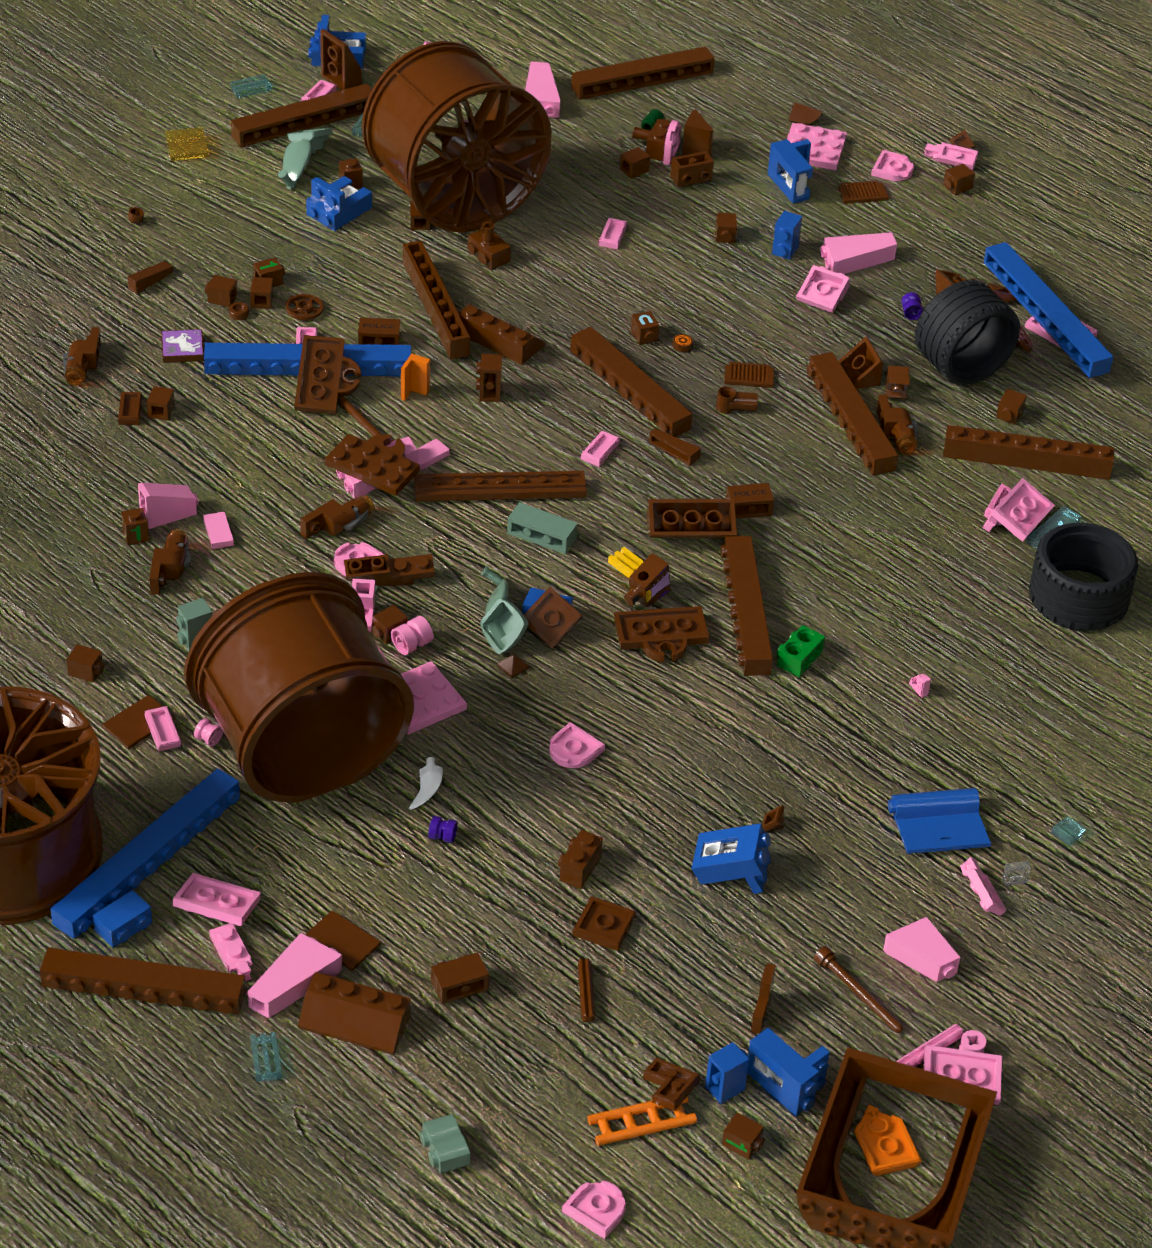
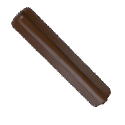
[578,958,595,1023]

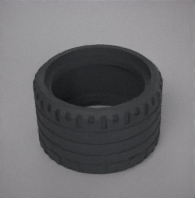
[915,280,1020,385]
[1029,523,1138,631]

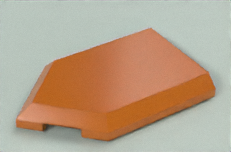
[854,1105,922,1176]

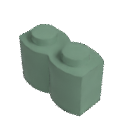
[419,1114,470,1174]

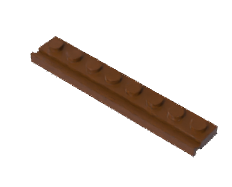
[414,471,587,501]

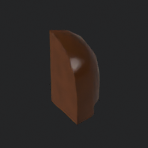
[789,102,822,124]

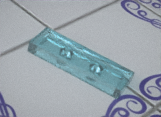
[1026,506,1081,549]

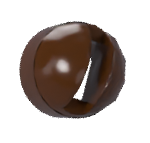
[128,207,144,224]

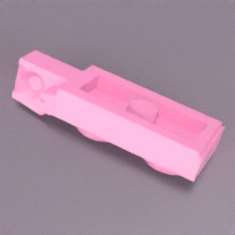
[924,142,978,170]
[983,483,1012,532]
[960,857,1006,916]
[209,924,252,982]

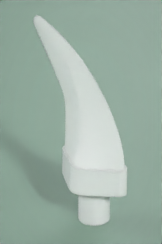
[409,757,443,810]

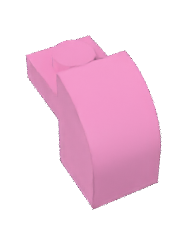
[352,579,375,632]

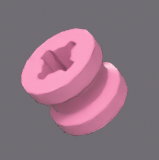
[194,718,223,747]
[959,1030,986,1053]

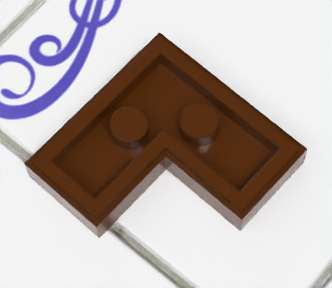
[751,963,776,1034]
[643,1057,700,1111]

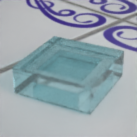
[1051,816,1086,846]

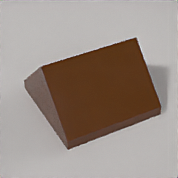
[682,109,713,157]
[839,336,883,389]

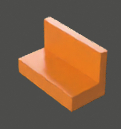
[401,353,430,401]

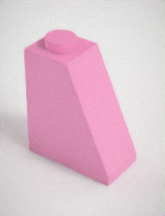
[138,483,199,529]
[883,917,960,982]

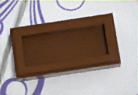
[118,392,142,425]

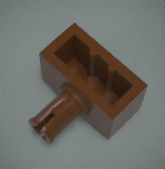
[632,119,671,161]
[467,222,511,270]

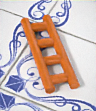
[587,1096,697,1146]

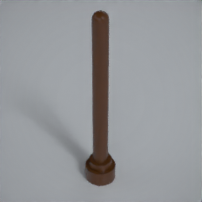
[338,397,395,441]
[813,946,903,1033]

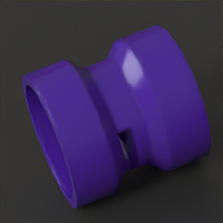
[901,293,923,320]
[428,816,458,844]

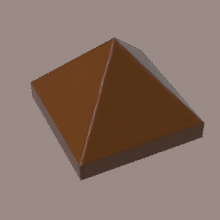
[497,653,529,678]
[762,805,784,832]

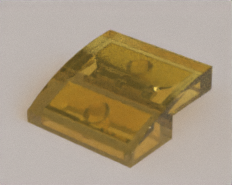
[164,127,208,161]

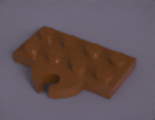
[294,335,361,415]
[324,434,420,496]
[613,606,709,663]

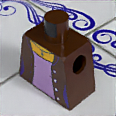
[624,553,671,607]

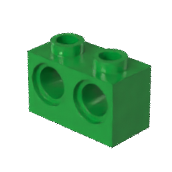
[776,625,825,677]

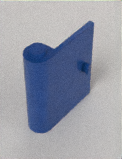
[888,788,991,854]

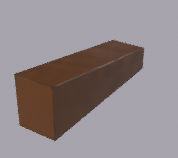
[127,261,173,294]
[649,429,701,466]

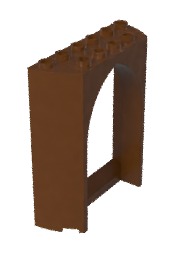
[796,1047,997,1248]

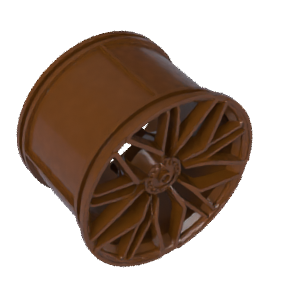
[362,41,552,232]
[184,572,414,802]
[0,686,103,925]

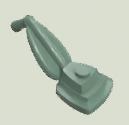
[278,128,333,189]
[480,566,528,654]

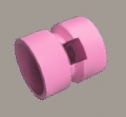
[391,616,434,655]

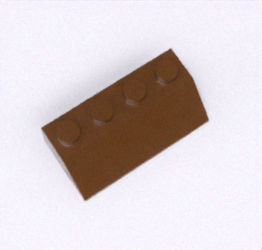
[458,304,546,365]
[646,499,737,538]
[298,972,411,1055]

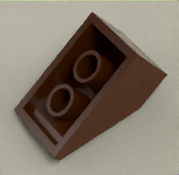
[320,29,362,90]

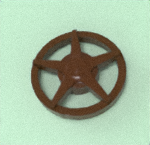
[286,294,323,321]

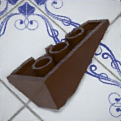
[935,269,1017,302]

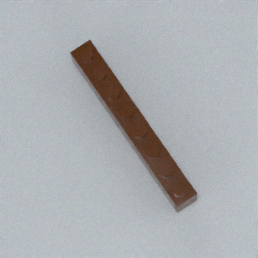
[571,46,715,100]
[231,84,372,148]
[403,240,470,360]
[570,326,692,437]
[807,352,898,476]
[943,425,1114,480]
[721,536,773,676]
[40,947,245,1015]

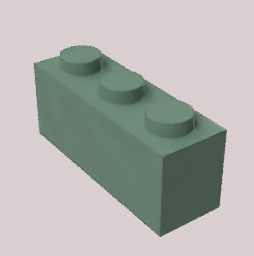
[507,502,578,555]

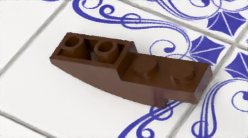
[344,554,435,586]

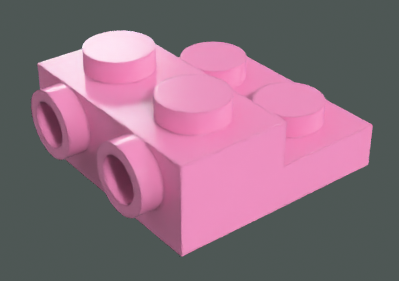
[797,265,850,313]

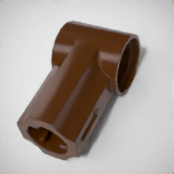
[715,386,758,414]

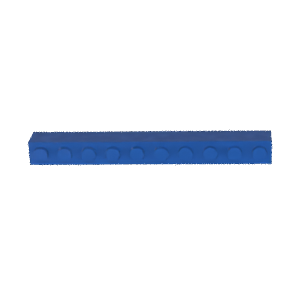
[984,242,1113,378]
[204,343,411,376]
[51,768,240,939]

